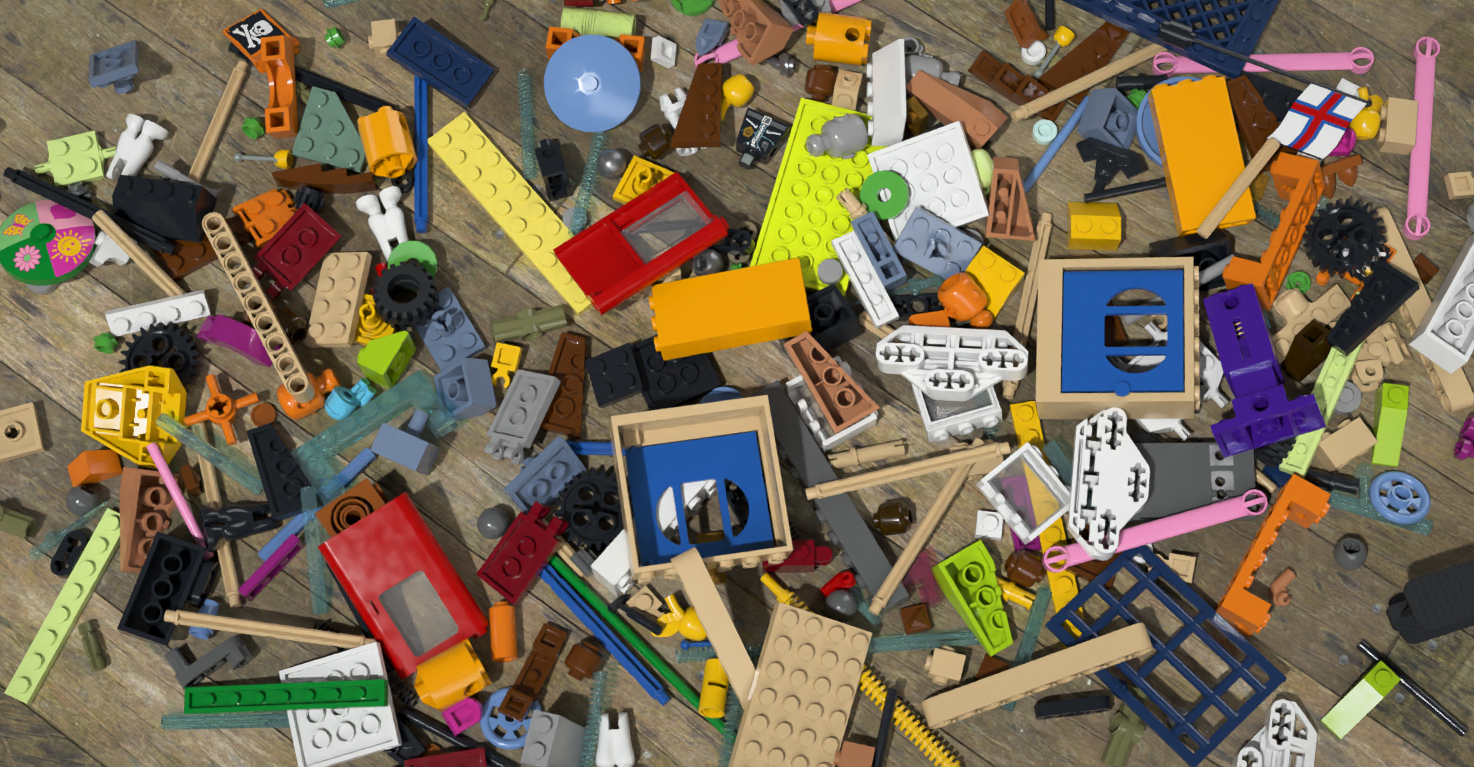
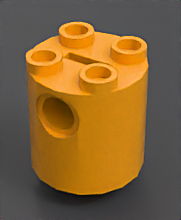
[806,12,872,66]
[357,106,417,178]
[414,638,492,712]

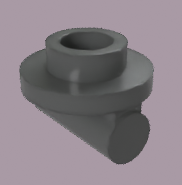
[65,181,93,201]
[570,548,597,578]

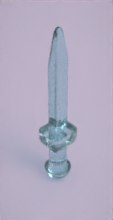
[850,274,943,306]
[29,500,110,560]

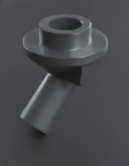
[764,53,795,78]

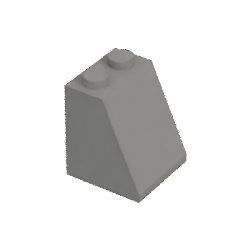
[520,710,591,767]

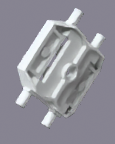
[1107,321,1229,441]

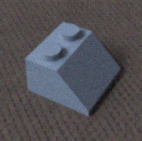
[1076,88,1137,150]
[434,357,497,423]

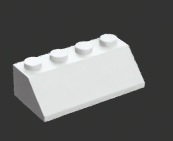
[866,39,906,146]

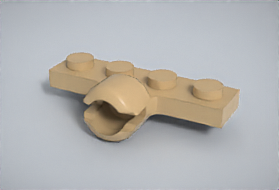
[1272,284,1351,364]

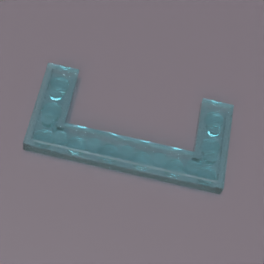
[290,370,458,506]

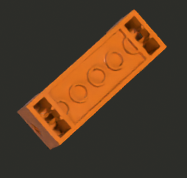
[1222,152,1326,311]
[1215,474,1331,638]

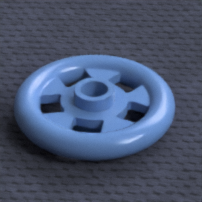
[1369,471,1431,524]
[480,687,542,750]

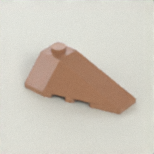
[718,0,794,65]
[905,70,1008,150]
[120,467,183,573]

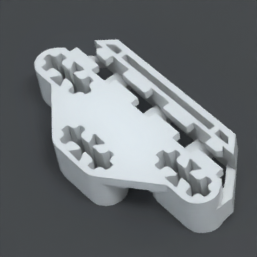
[876,325,1028,401]
[1067,407,1150,561]
[1232,699,1317,767]

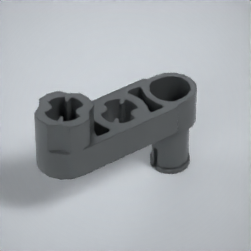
[164,635,253,690]

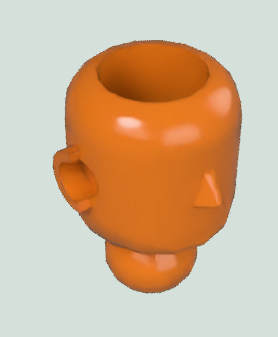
[937,272,993,329]
[276,369,341,420]

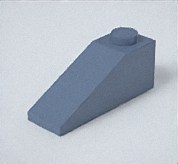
[850,211,907,292]

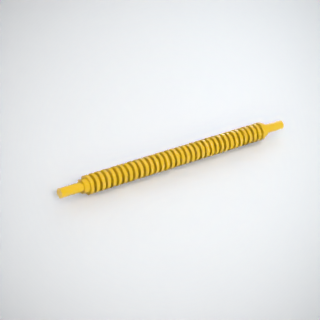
[760,573,961,767]

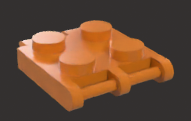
[232,188,297,249]

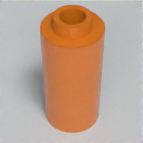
[489,602,518,662]

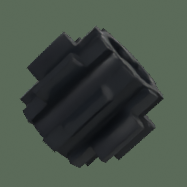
[293,186,325,213]

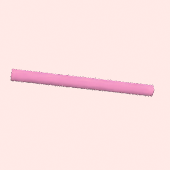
[146,442,214,559]

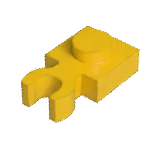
[491,342,523,389]

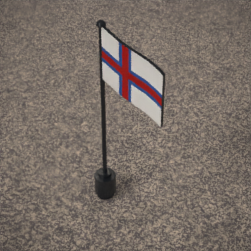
[1157,19,1372,160]

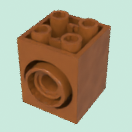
[314,478,389,538]

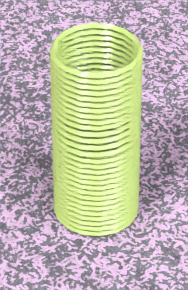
[561,6,636,39]

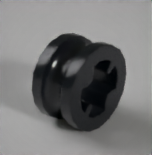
[391,169,414,194]

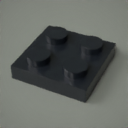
[585,343,647,408]

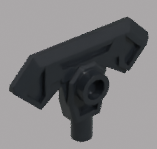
[1076,137,1146,192]

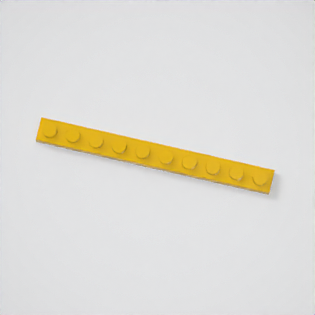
[1009,401,1085,650]

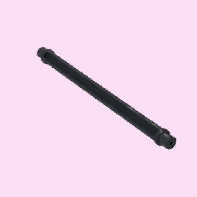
[228,42,403,113]
[4,167,178,256]

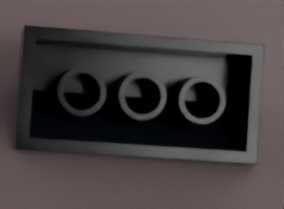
[112,174,217,243]
[117,531,207,647]

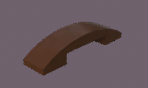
[498,623,568,723]

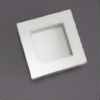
[650,36,676,68]
[975,510,1003,541]

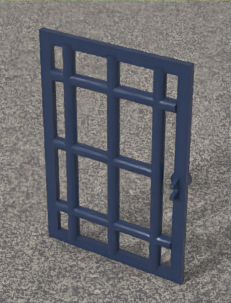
[1045,545,1287,767]

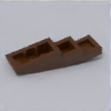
[967,50,1066,122]
[272,163,377,194]

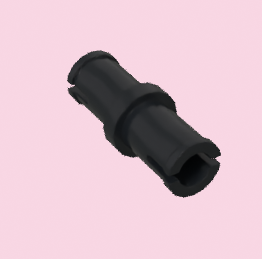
[1116,73,1166,91]
[1304,468,1360,495]

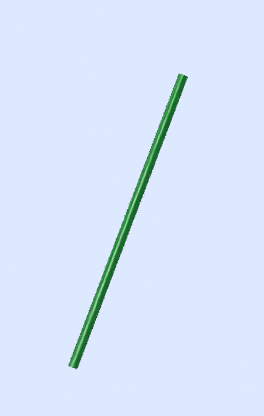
[549,553,737,746]

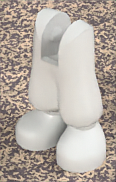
[106,114,169,180]
[356,186,409,262]
[596,712,635,767]

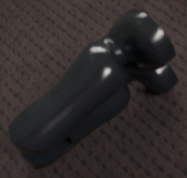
[199,503,278,553]

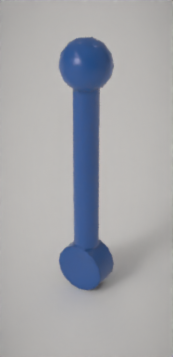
[680,640,712,650]

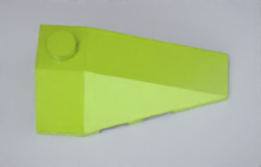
[929,539,1013,657]

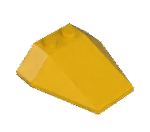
[81,365,187,469]

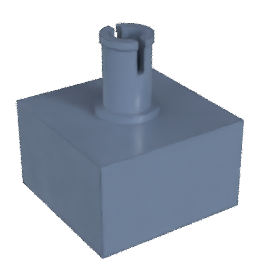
[370,409,440,476]

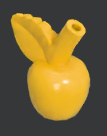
[721,73,755,122]
[1349,87,1383,140]
[651,594,707,641]

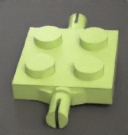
[34,131,117,189]

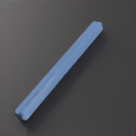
[258,447,376,562]

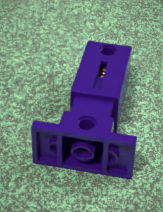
[1203,283,1326,458]

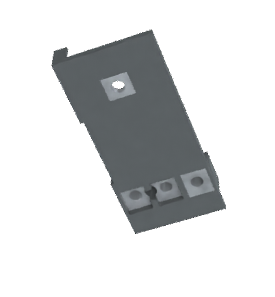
[1083,442,1257,522]

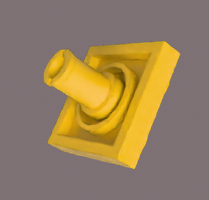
[613,155,674,219]
[354,294,400,346]

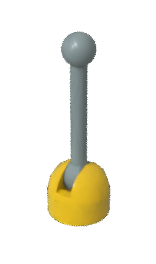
[1034,26,1075,79]
[234,150,293,169]

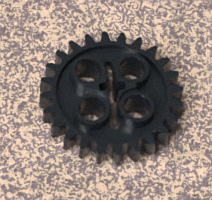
[1303,199,1388,279]
[119,322,202,393]
[554,469,635,552]

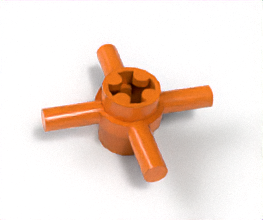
[183,374,260,446]

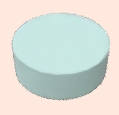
[1032,119,1057,145]

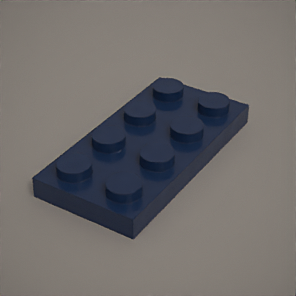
[386,17,494,109]

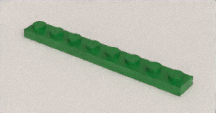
[184,679,388,715]

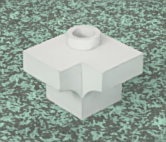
[89,231,138,267]

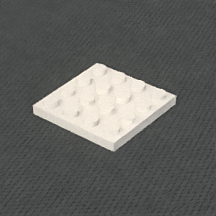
[867,121,991,242]
[279,642,402,767]

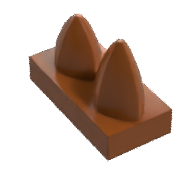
[1004,0,1049,49]
[1320,154,1362,199]

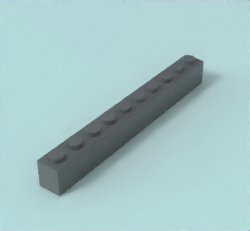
[751,380,909,616]

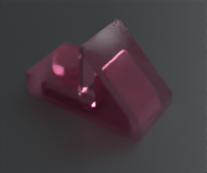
[902,551,939,609]

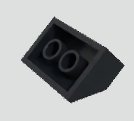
[1149,228,1232,292]
[778,283,861,368]

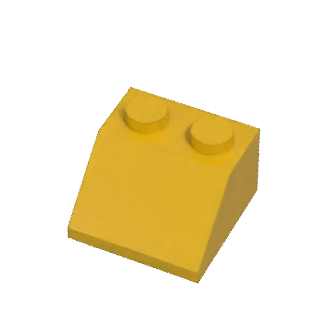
[1067,202,1121,251]
[964,246,1025,321]

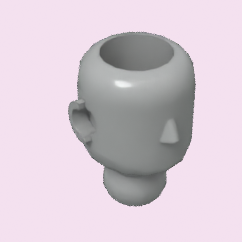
[905,53,961,96]
[806,113,868,159]

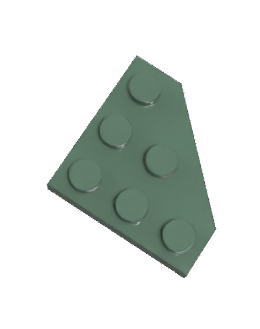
[291,86,366,174]

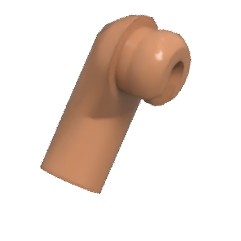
[1270,569,1296,606]

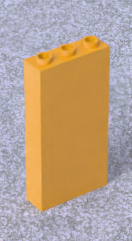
[1147,75,1256,237]
[648,258,813,361]

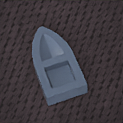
[696,19,729,56]

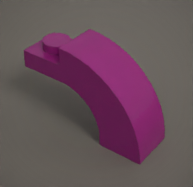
[197,314,281,367]

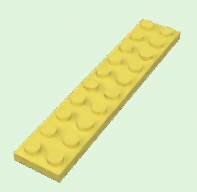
[428,112,593,316]

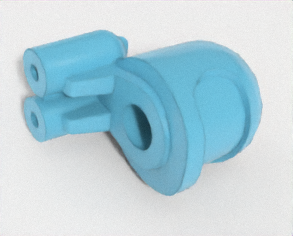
[324,377,376,421]

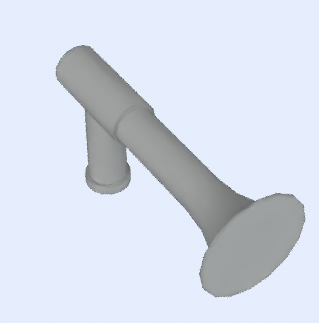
[154,160,223,200]

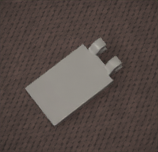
[484,369,561,465]

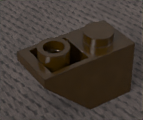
[1281,320,1332,382]

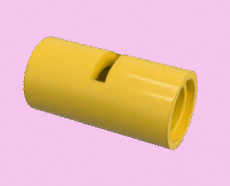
[698,659,729,718]

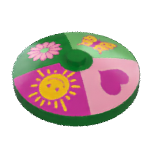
[0,199,97,286]

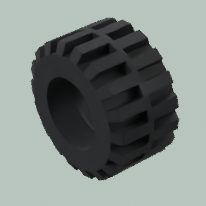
[372,261,439,331]

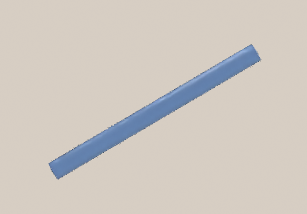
[1023,96,1090,194]

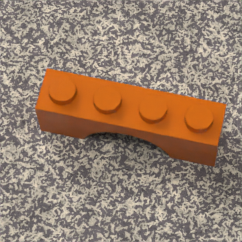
[546,26,646,71]
[260,35,298,139]

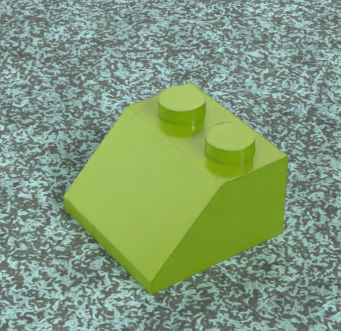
[357,331,417,391]

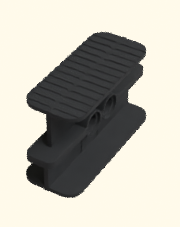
[1386,560,1474,644]

